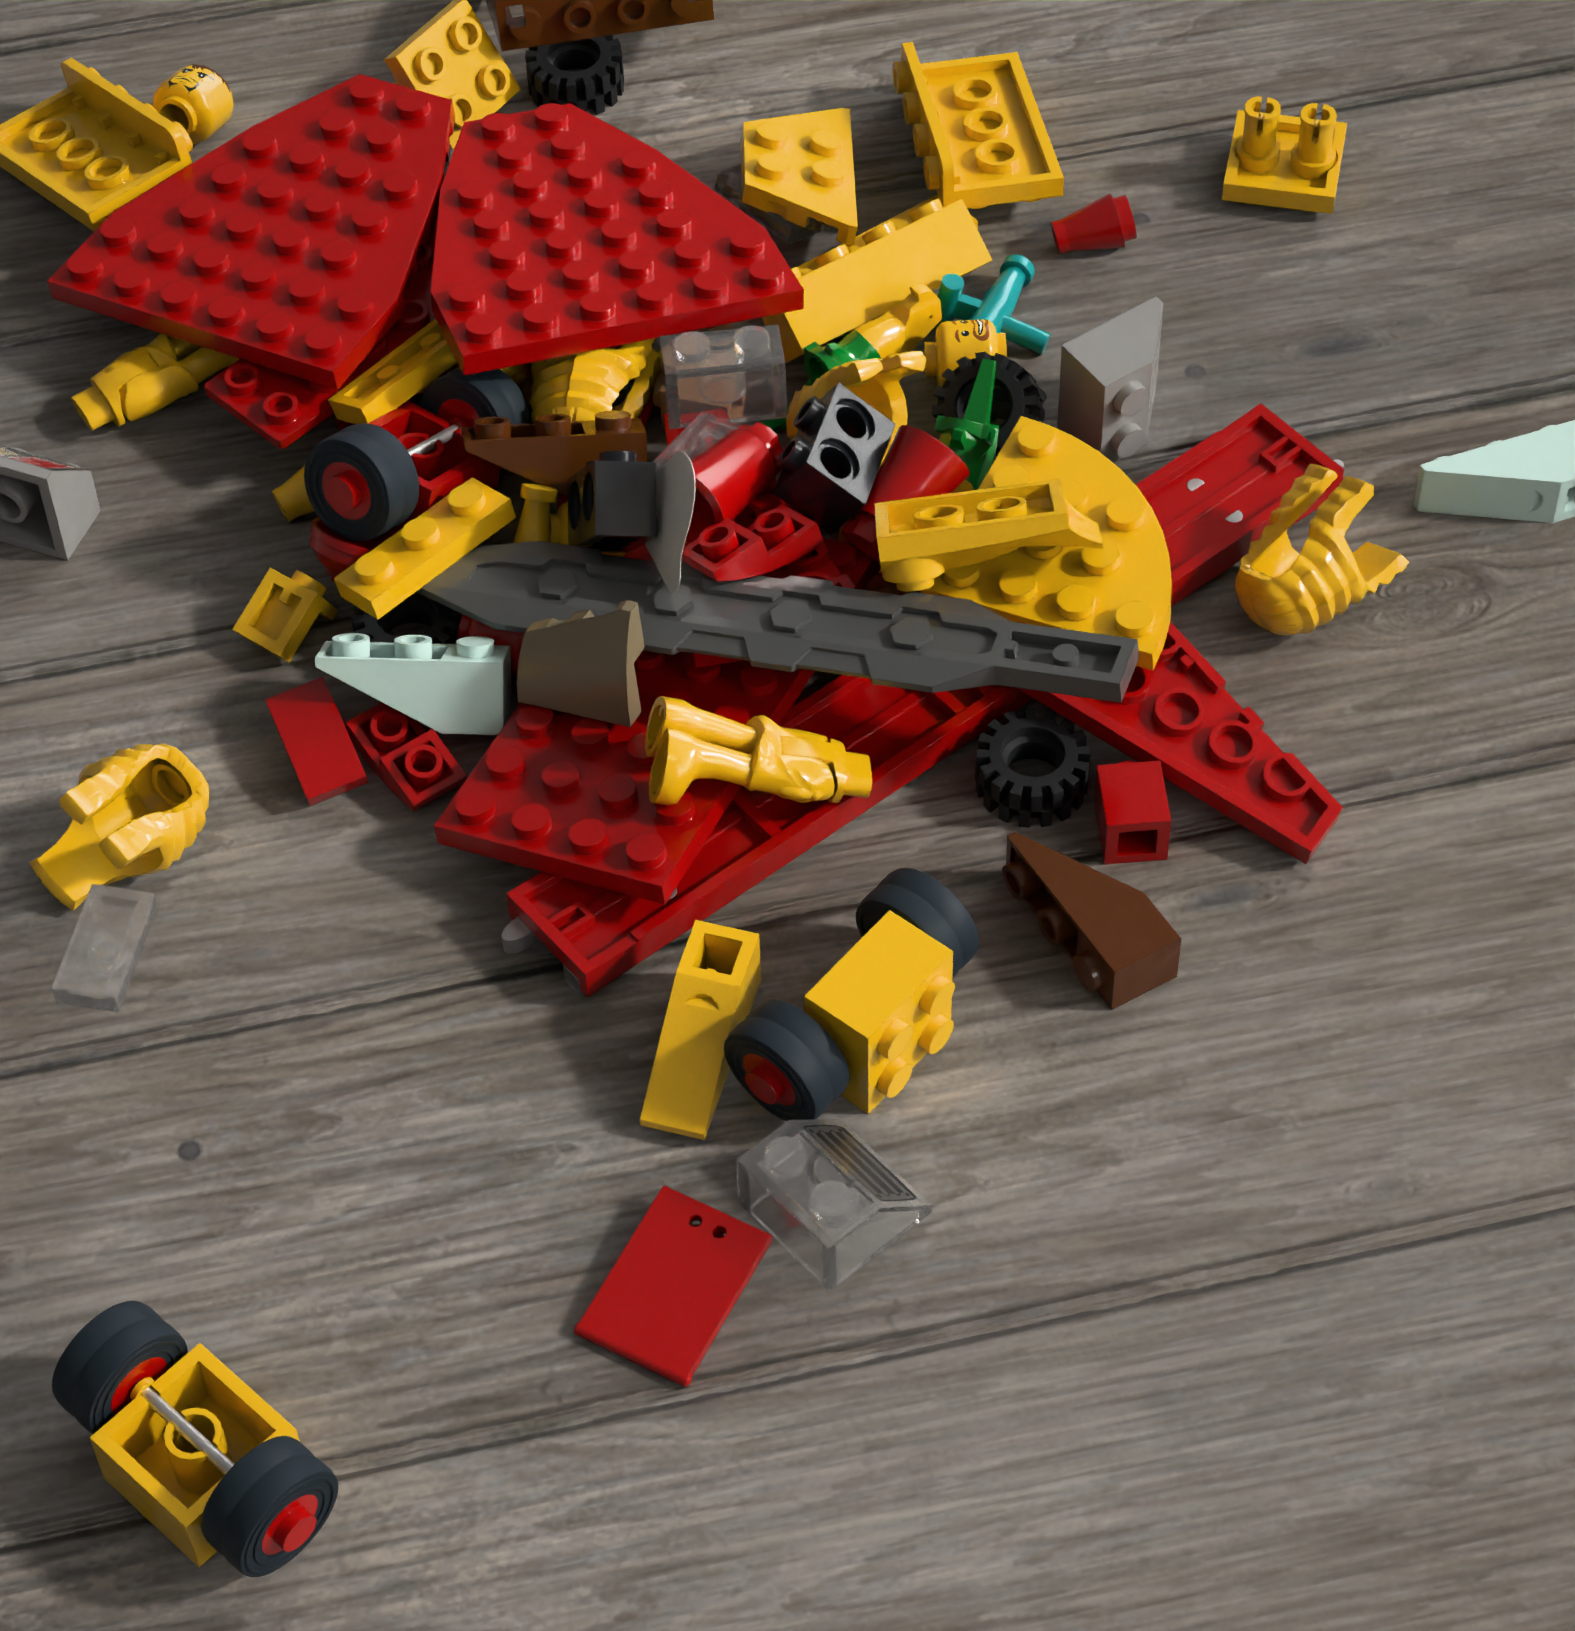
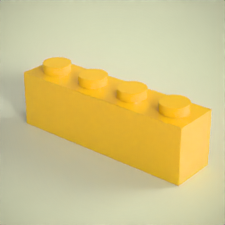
[762,198,992,364]

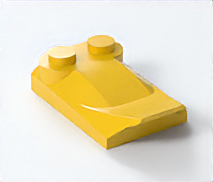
[875,479,1103,592]

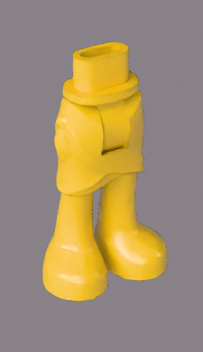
[71,333,240,431]
[645,696,872,805]

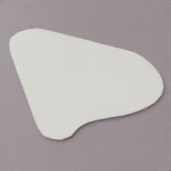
[645,451,695,594]

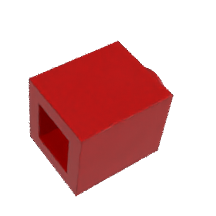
[1094,760,1171,865]

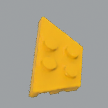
[740,108,858,245]

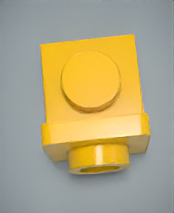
[232,567,339,663]

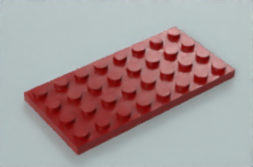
[434,538,881,904]

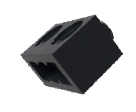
[773,382,896,534]
[567,451,657,553]

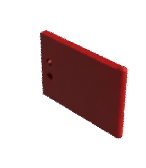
[573,1185,772,1387]

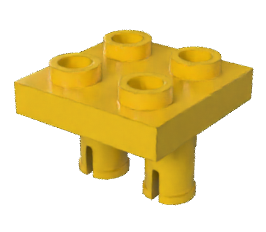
[384,0,521,150]
[1222,96,1347,214]

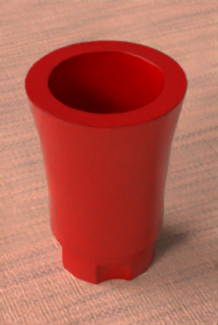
[686,422,783,542]
[841,425,970,565]

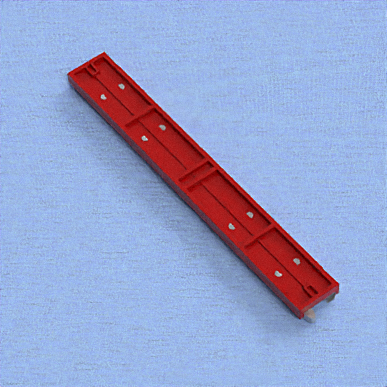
[502,403,1344,997]

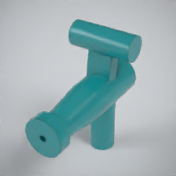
[935,254,1051,355]

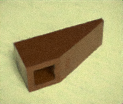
[461,410,647,497]
[1002,832,1181,1010]

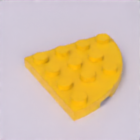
[920,416,1172,671]

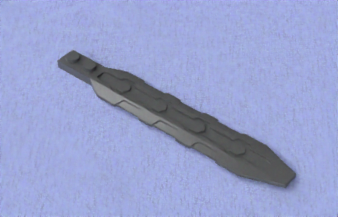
[416,541,1139,703]

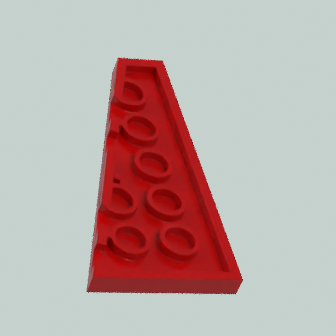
[1018,621,1343,864]

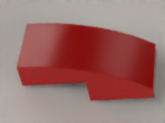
[682,504,824,582]
[265,677,368,807]
[346,702,467,811]

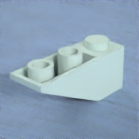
[1413,420,1575,523]
[315,633,512,735]

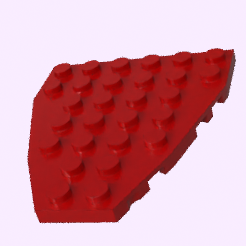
[47,74,456,390]
[431,103,804,376]

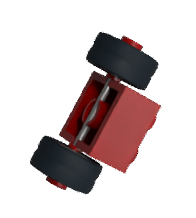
[304,367,531,541]

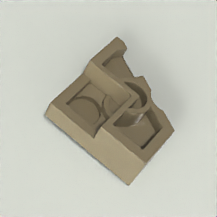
[517,600,645,727]

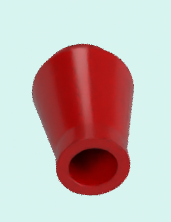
[1050,193,1137,254]

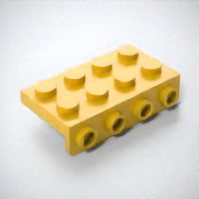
[892,42,1064,209]
[0,58,193,231]

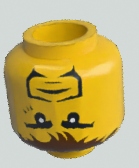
[152,64,234,145]

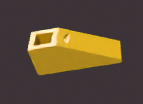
[640,920,761,1140]

